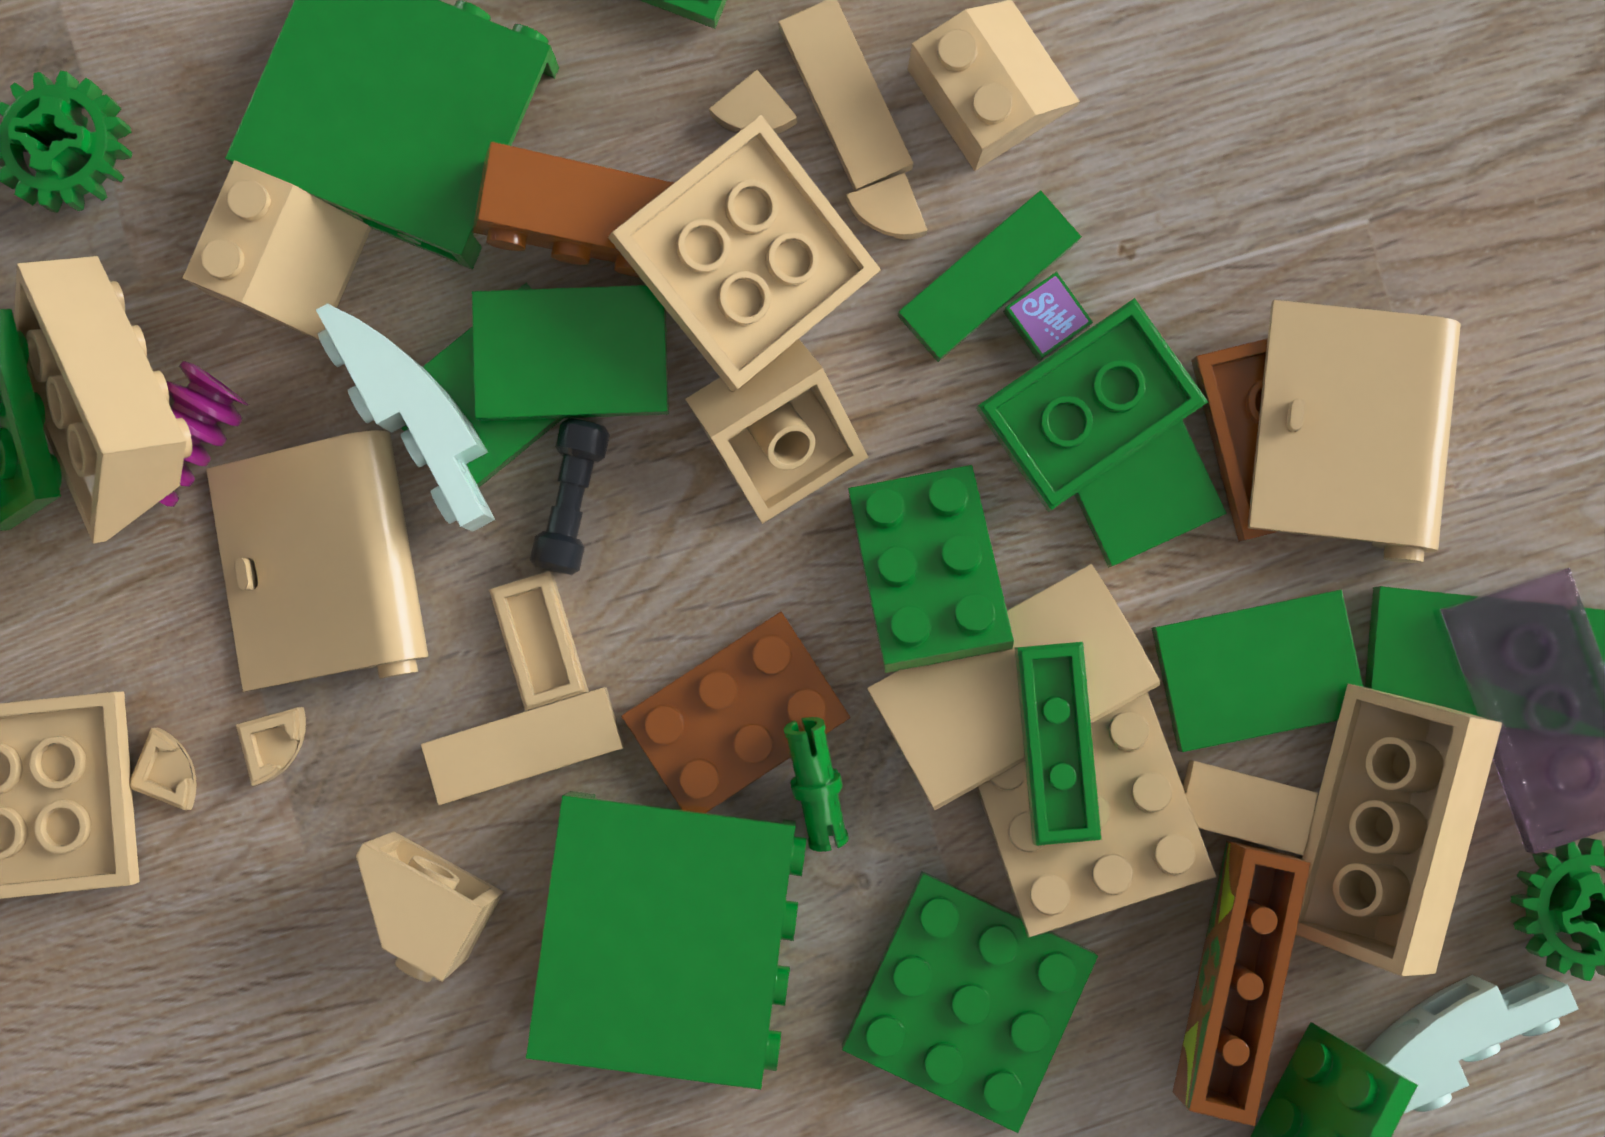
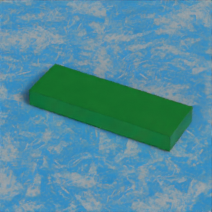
[897,190,1082,362]
[1015,642,1102,846]

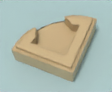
[709,70,797,134]
[846,173,928,240]
[236,707,306,786]
[130,727,197,811]

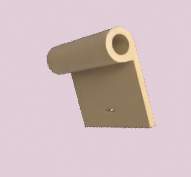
[1248,300,1461,563]
[206,430,428,692]

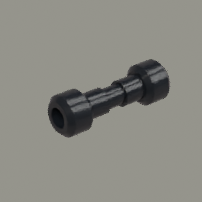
[530,418,610,575]

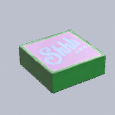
[1003,271,1093,362]

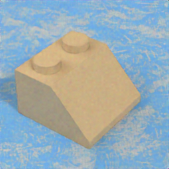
[907,0,1080,171]
[183,160,371,341]
[685,339,869,524]
[356,831,504,982]

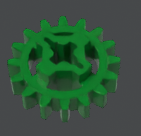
[0,70,132,213]
[1510,837,1605,981]

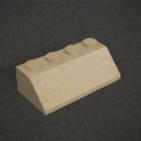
[14,256,192,544]
[1296,684,1502,976]

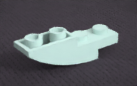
[316,304,495,531]
[1364,974,1578,1113]

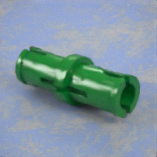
[783,717,849,852]

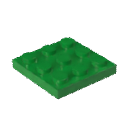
[842,871,1098,1133]

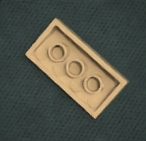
[867,564,1160,810]

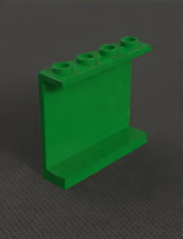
[225,0,559,270]
[526,791,807,1090]

